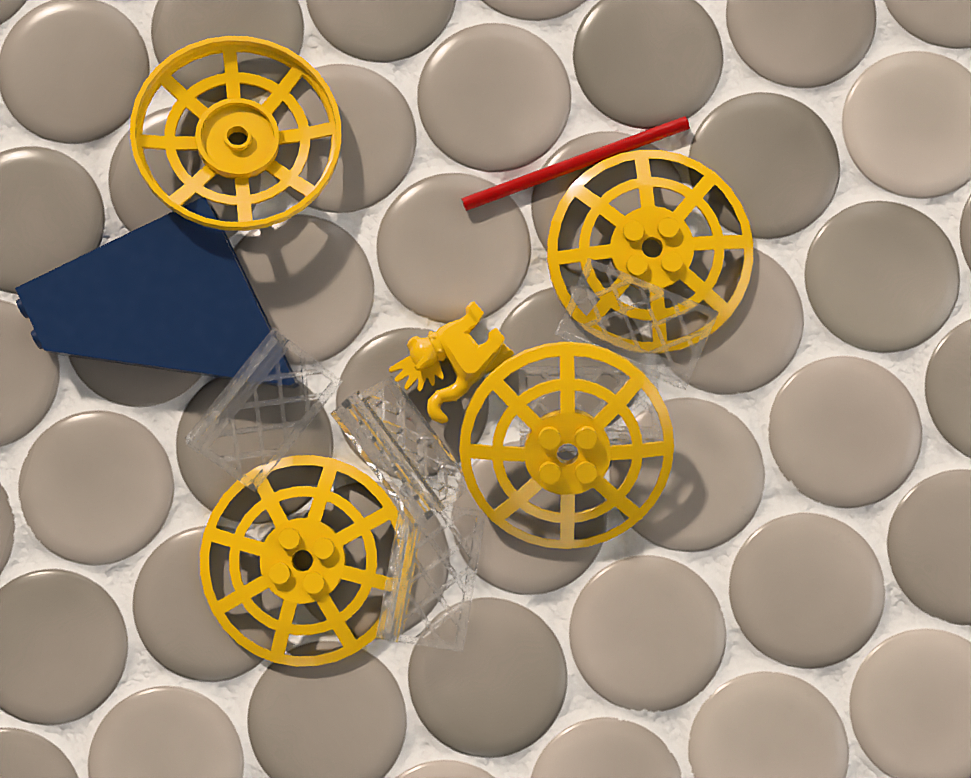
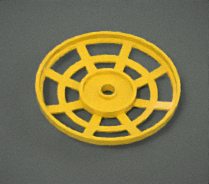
[130,36,341,231]
[547,150,753,354]
[459,342,674,549]
[200,455,410,667]

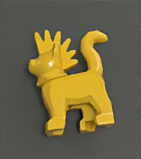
[389,301,514,424]

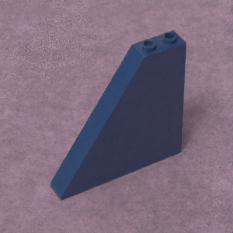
[15,197,300,389]

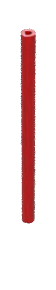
[461,116,690,211]

